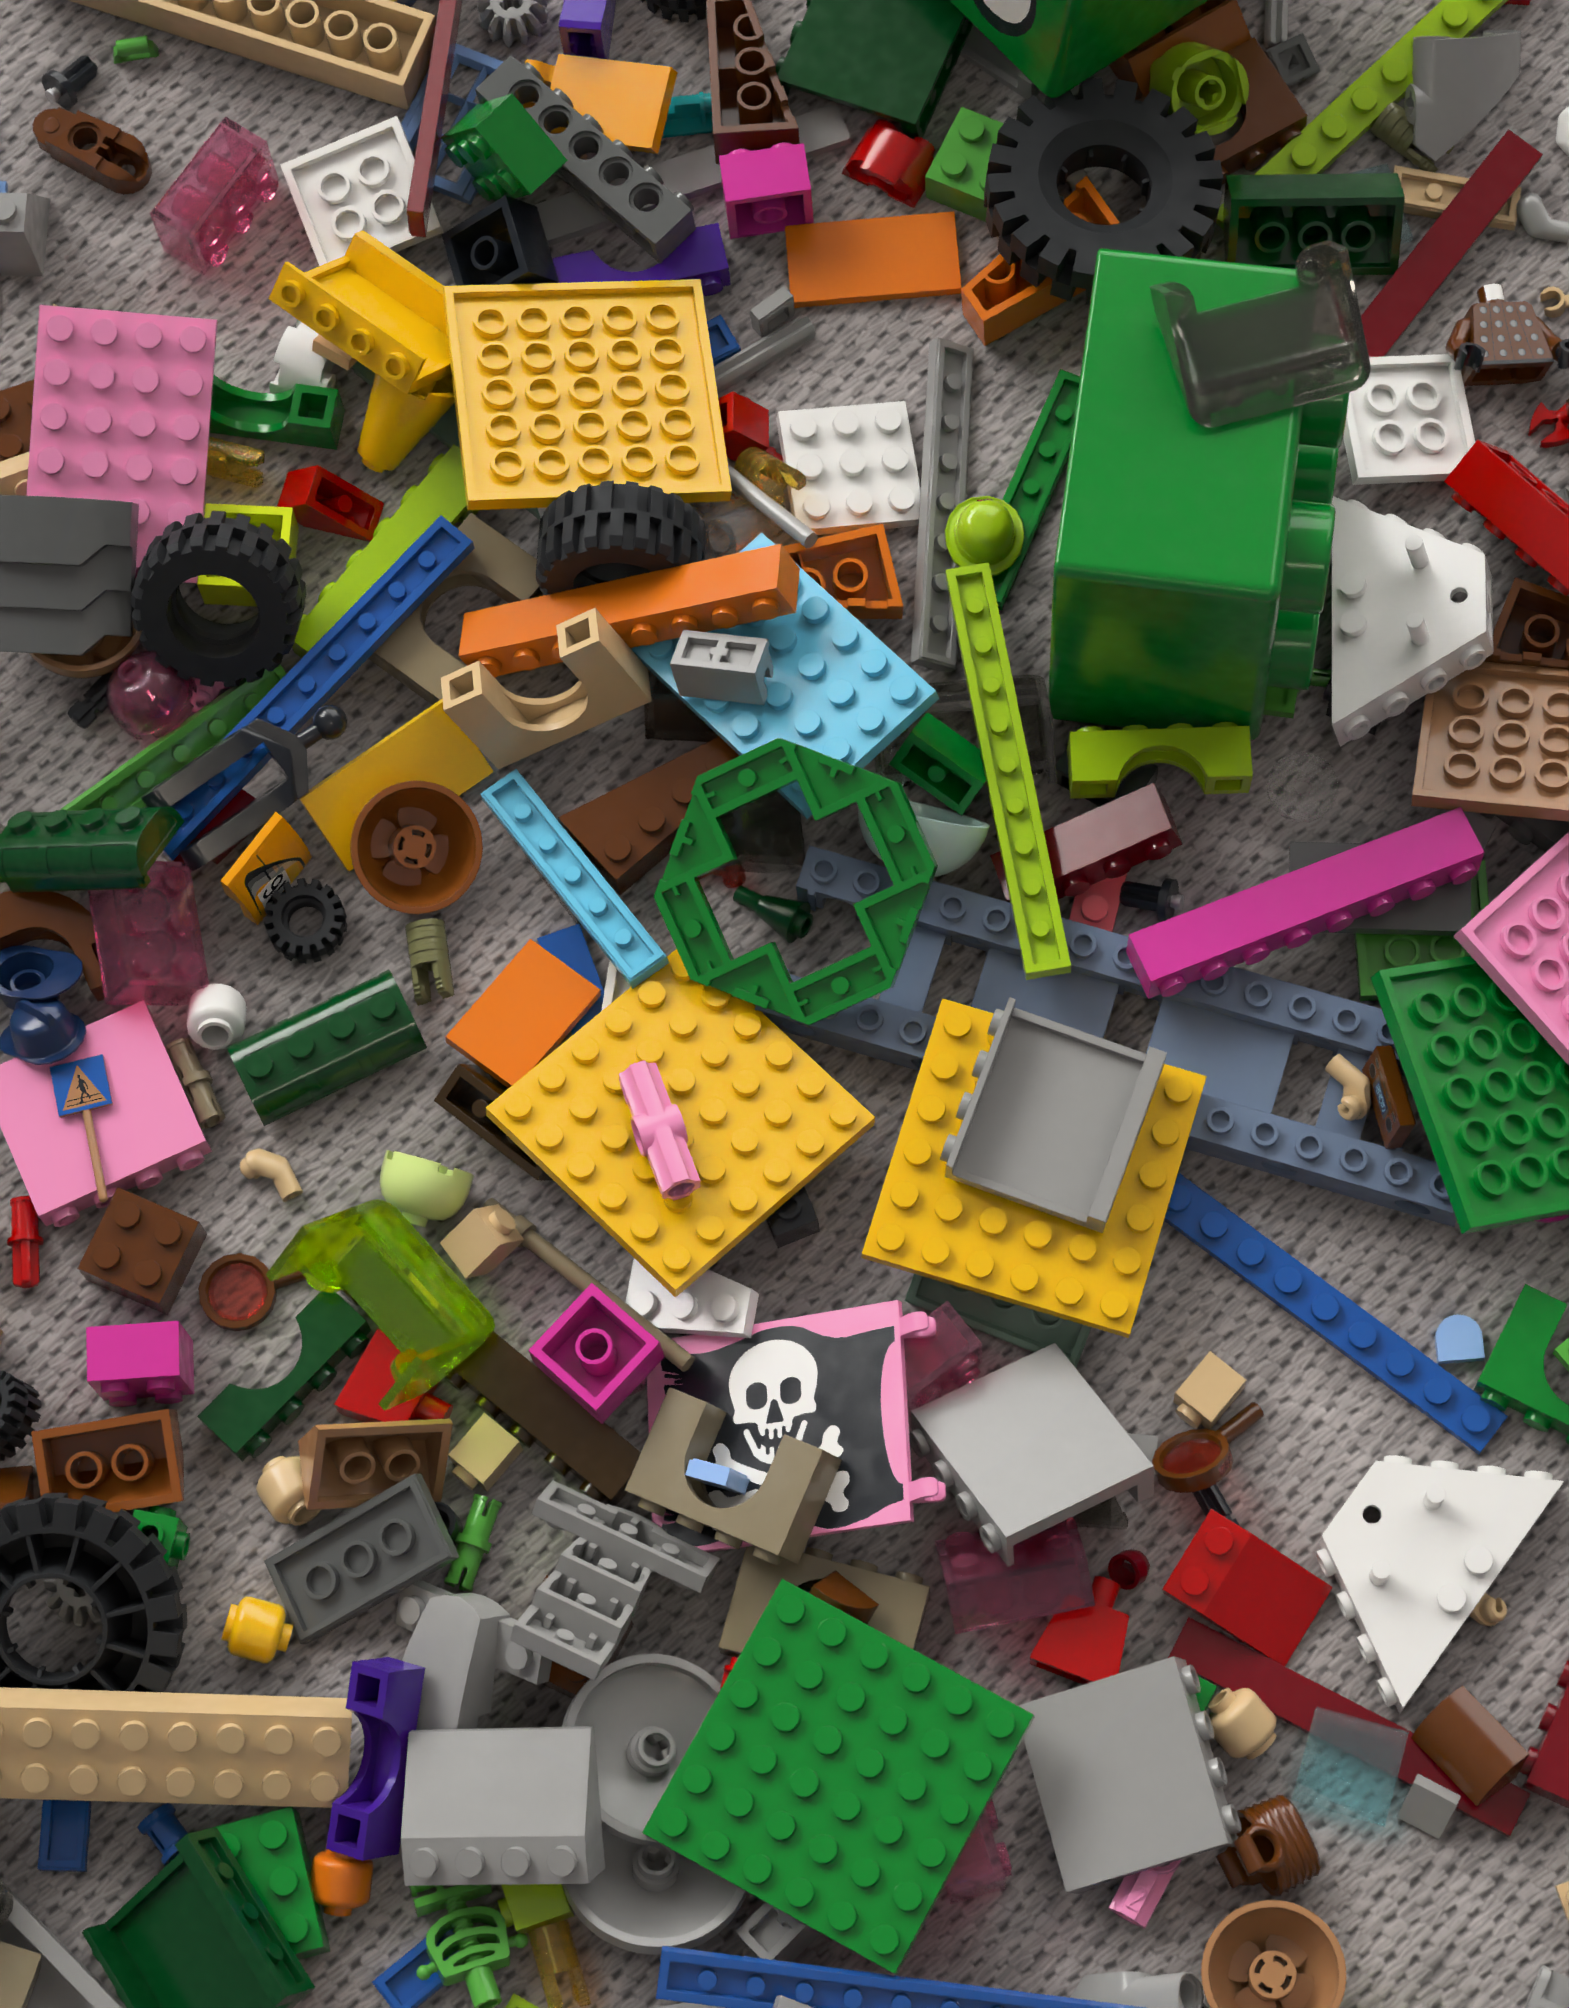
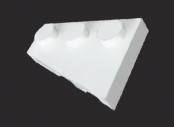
[625,1258,759,1338]

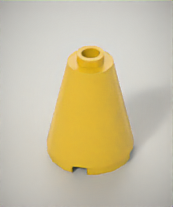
[357,374,455,473]

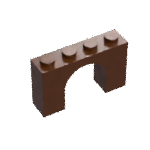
[1137,37,1308,185]

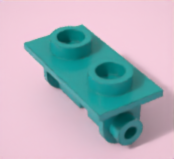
[662,92,713,138]

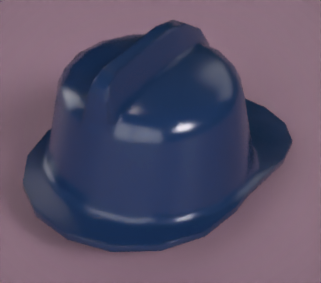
[0,945,83,1010]
[0,997,86,1065]

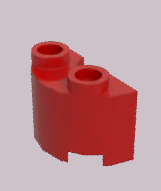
[842,119,936,208]

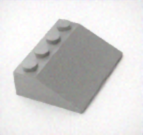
[401,1726,605,1886]

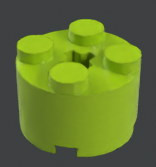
[1149,42,1249,136]

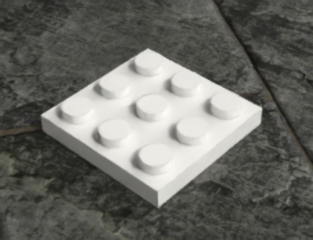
[280,116,444,266]
[1343,354,1475,485]
[776,401,921,535]

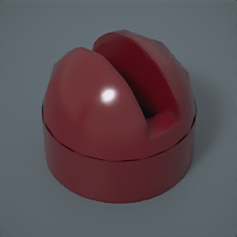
[1108,1549,1150,1590]

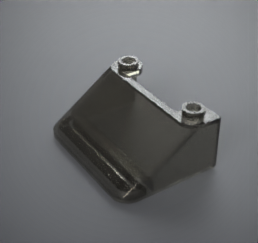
[1150,240,1371,427]

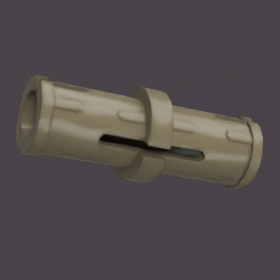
[165,1038,225,1129]

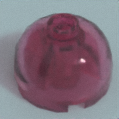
[106,651,197,740]

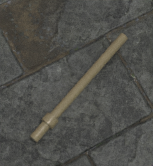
[482,1198,695,1372]

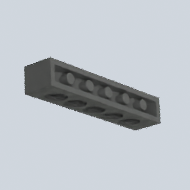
[475,55,696,264]

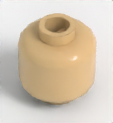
[256,1456,322,1526]
[1208,1688,1277,1760]

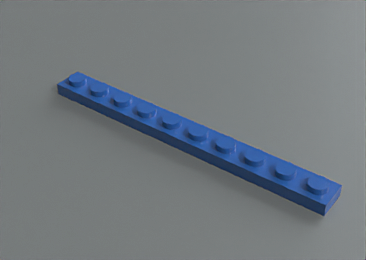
[162,515,475,861]
[1164,1172,1508,1455]
[656,1946,1146,2008]

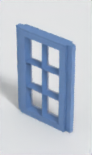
[401,43,503,205]

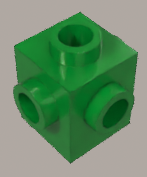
[133,1505,190,1569]

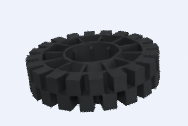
[984,78,1223,305]
[0,1493,187,1692]

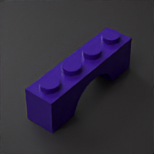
[552,223,731,296]
[326,1657,425,1861]

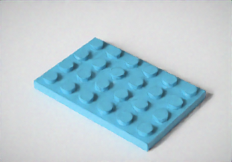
[632,532,939,819]

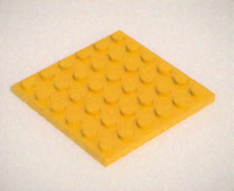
[443,279,732,510]
[486,949,875,1298]
[861,998,1207,1338]

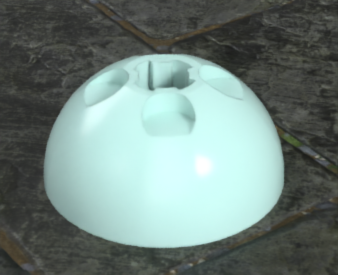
[858,800,990,877]

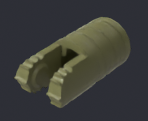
[1371,102,1455,172]
[405,918,454,1006]

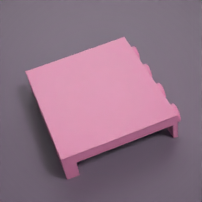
[0,1000,212,1227]

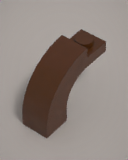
[0,891,117,1002]

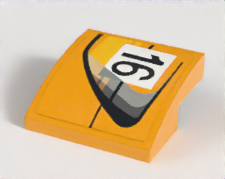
[220,812,312,925]

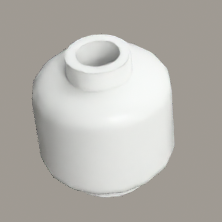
[187,984,246,1050]

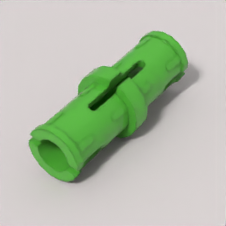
[444,1494,502,1592]

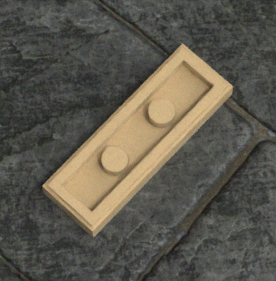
[1392,165,1521,230]

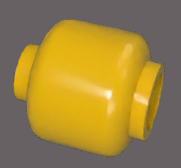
[221,1596,293,1664]

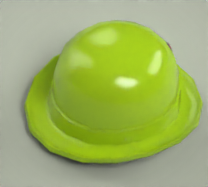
[945,496,1024,576]

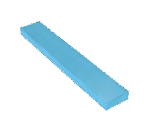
[480,769,669,989]

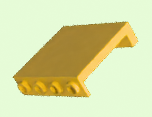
[268,230,452,395]

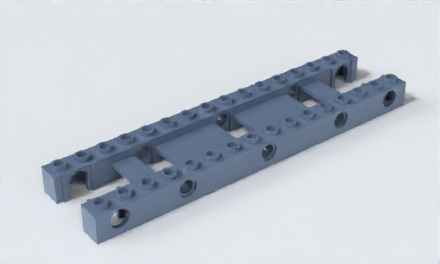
[755,845,1457,1227]

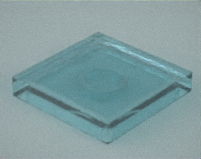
[1292,1706,1409,1827]

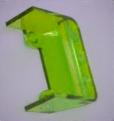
[266,1199,495,1411]

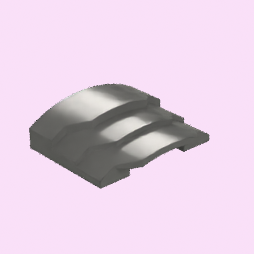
[0,495,139,656]

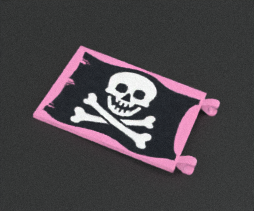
[647,1300,946,1552]

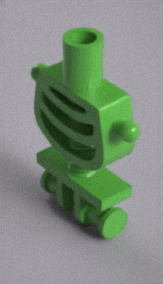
[409,1885,529,2008]

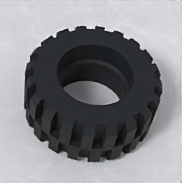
[536,481,706,595]
[130,511,306,687]

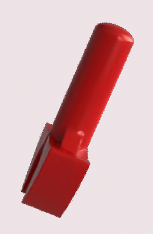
[1528,402,1569,448]

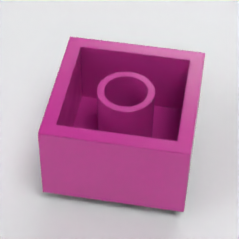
[719,143,814,239]
[528,1283,665,1424]
[86,1321,194,1407]

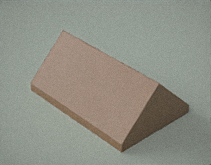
[298,1419,453,1510]

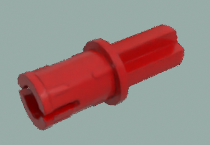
[7,1196,44,1288]

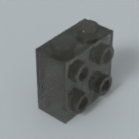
[715,791,805,874]

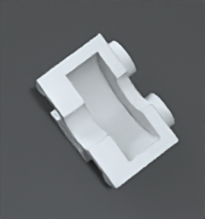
[269,319,336,393]

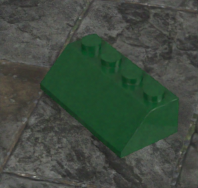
[1223,173,1405,276]

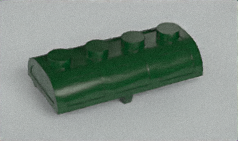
[0,806,184,893]
[226,970,427,1126]

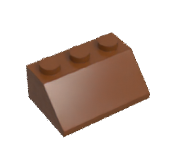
[1109,0,1251,100]
[31,1409,184,1512]

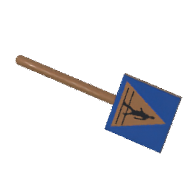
[50,1054,113,1203]

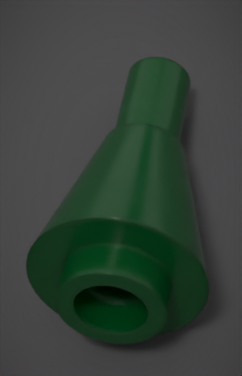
[733,885,813,943]

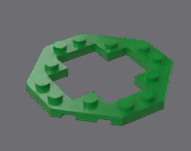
[654,738,938,1025]

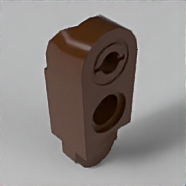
[33,107,152,195]

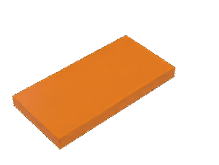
[785,211,962,308]

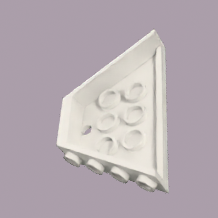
[1332,496,1493,747]
[1315,1455,1564,1714]

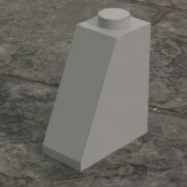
[0,193,50,276]

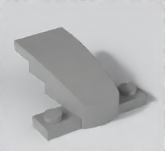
[509,1480,721,1681]
[394,1580,552,1730]

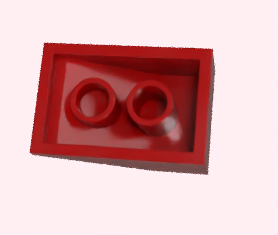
[1162,1509,1333,1666]

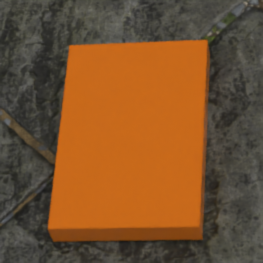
[445,939,601,1089]

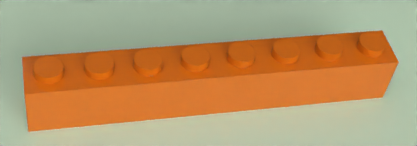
[458,544,800,678]

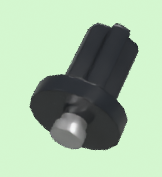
[42,56,98,109]
[1119,878,1184,922]

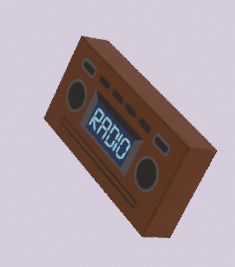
[1362,1045,1416,1149]

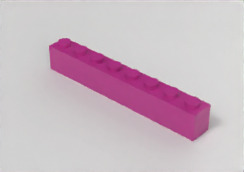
[1126,807,1485,999]

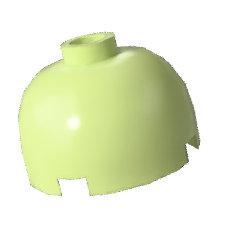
[379,1150,474,1228]

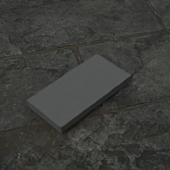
[1289,841,1471,936]
[264,1473,459,1644]

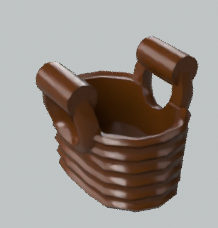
[1216,1795,1321,1897]

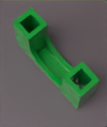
[1474,1284,1569,1444]

